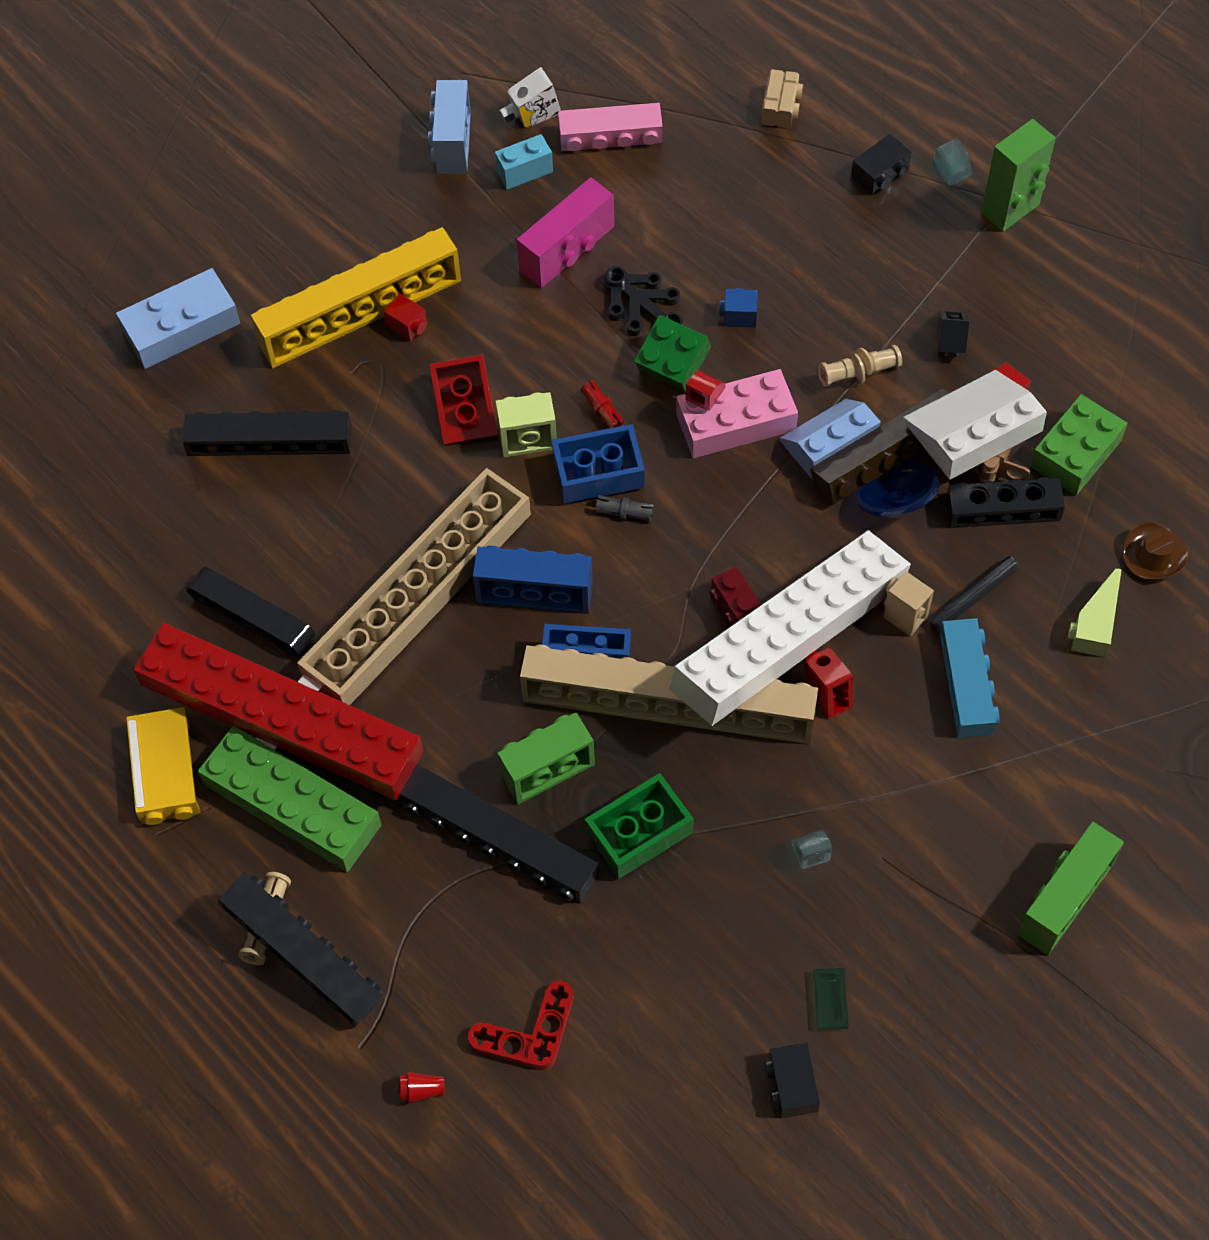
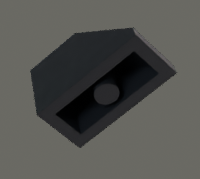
[937,310,969,357]

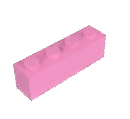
[558,103,663,151]

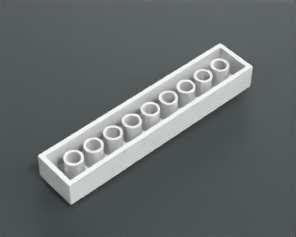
[669,530,911,726]

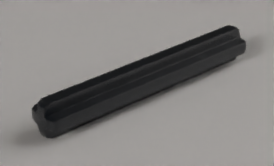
[929,556,1018,632]

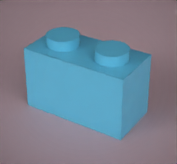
[495,134,553,189]

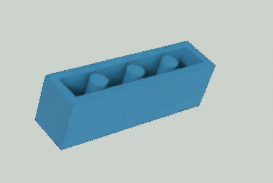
[940,618,999,738]

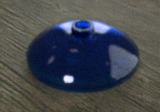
[856,462,940,518]

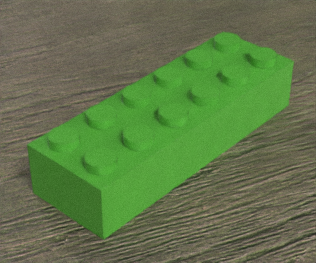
[198,726,382,873]

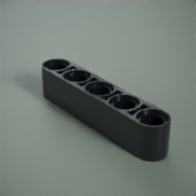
[186,566,315,657]

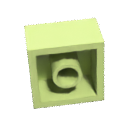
[496,392,557,457]

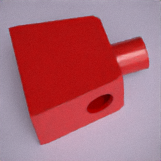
[803,648,854,720]

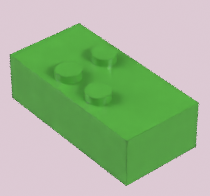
[981,119,1056,232]
[1017,822,1124,956]

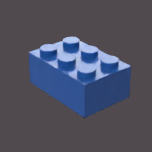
[551,424,645,504]

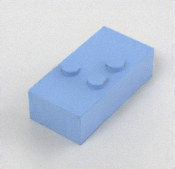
[116,268,240,369]

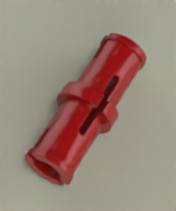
[580,380,625,429]

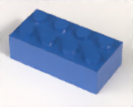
[473,545,593,614]

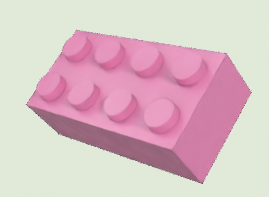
[676,369,798,458]

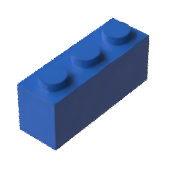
[542,624,631,659]

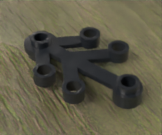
[603,266,683,337]

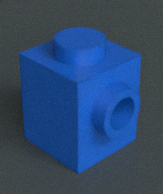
[719,288,758,328]

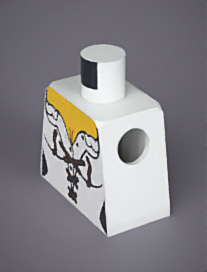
[499,67,561,128]

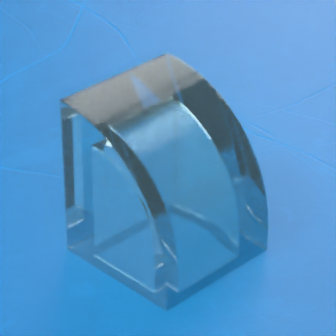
[933,138,972,186]
[791,830,832,869]

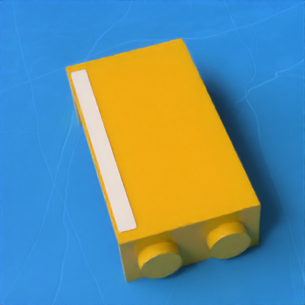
[127,707,201,825]

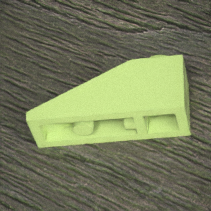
[1068,569,1121,657]

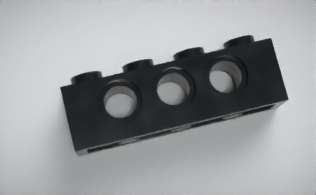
[945,477,1065,528]

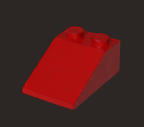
[429,354,498,445]

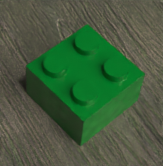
[634,315,711,393]

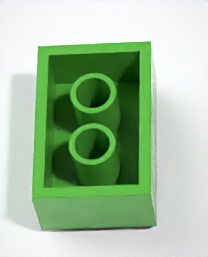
[1030,394,1128,496]
[498,713,595,805]

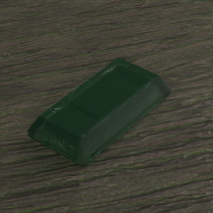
[813,968,849,1030]

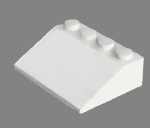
[903,370,1047,480]

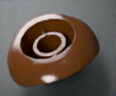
[1123,522,1188,580]

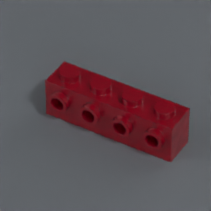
[709,566,792,678]

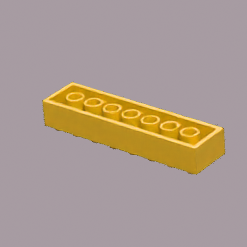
[251,227,461,369]

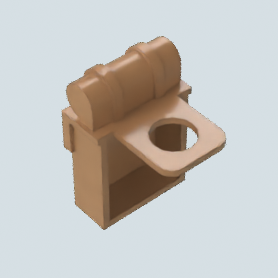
[978,447,1030,483]

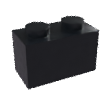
[851,134,912,195]
[764,1042,820,1118]

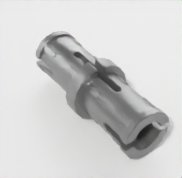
[596,495,654,522]

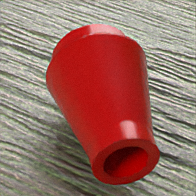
[398,1072,445,1104]

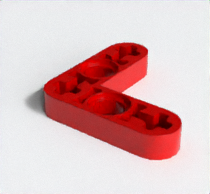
[468,981,574,1070]

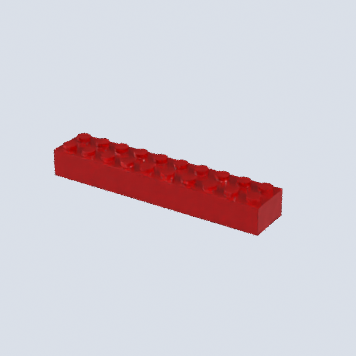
[133,622,424,801]

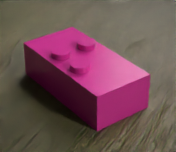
[517,177,614,288]

